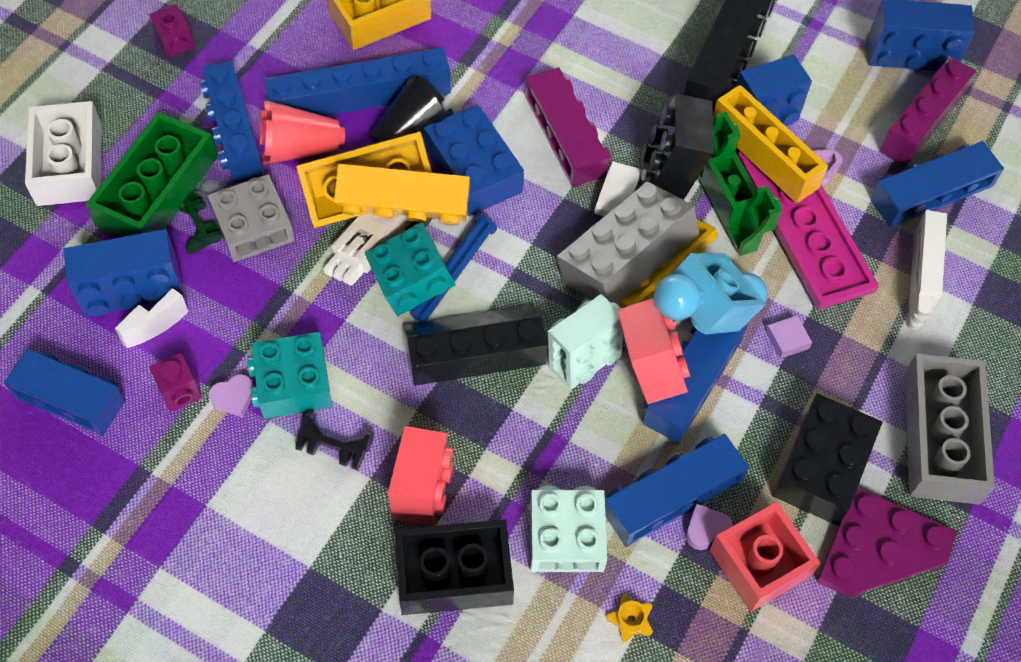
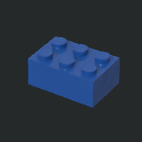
[867,0,975,71]
[423,104,524,217]
[63,229,184,317]

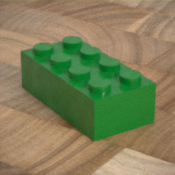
[85,112,218,237]

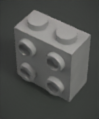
[207,174,295,263]

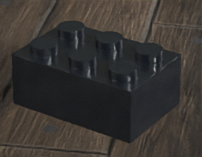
[640,94,713,200]
[772,393,883,526]
[395,519,514,616]

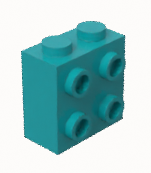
[365,222,456,317]
[247,332,333,419]

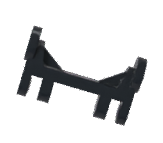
[295,410,374,471]

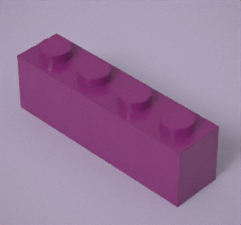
[879,56,976,167]
[525,67,611,188]

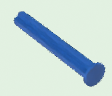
[411,214,497,322]

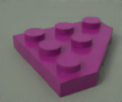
[817,487,958,598]

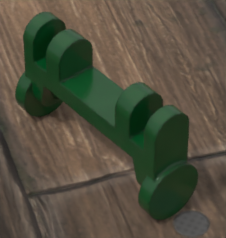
[179,191,223,255]

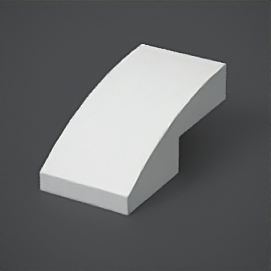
[594,162,643,216]
[115,288,189,348]

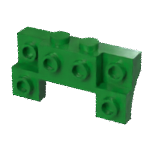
[699,112,782,256]

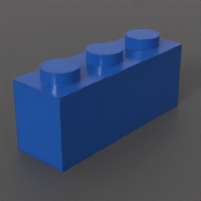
[3,349,125,436]

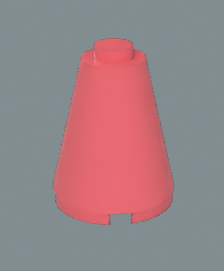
[260,101,345,164]

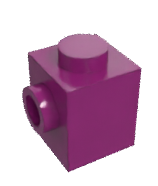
[149,4,195,58]
[148,352,202,412]

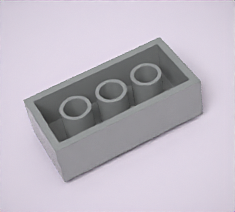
[557,181,699,304]
[904,353,995,505]

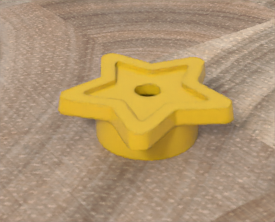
[606,594,653,642]

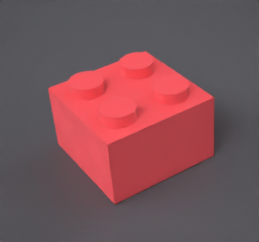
[617,298,690,404]
[388,426,454,526]
[709,502,820,612]

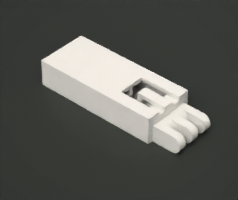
[908,210,947,330]
[324,212,413,286]

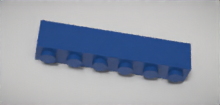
[264,47,451,116]

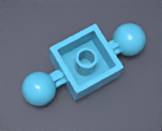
[654,253,768,335]

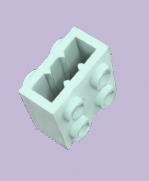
[548,294,623,390]
[530,486,607,572]

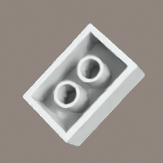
[25,101,102,206]

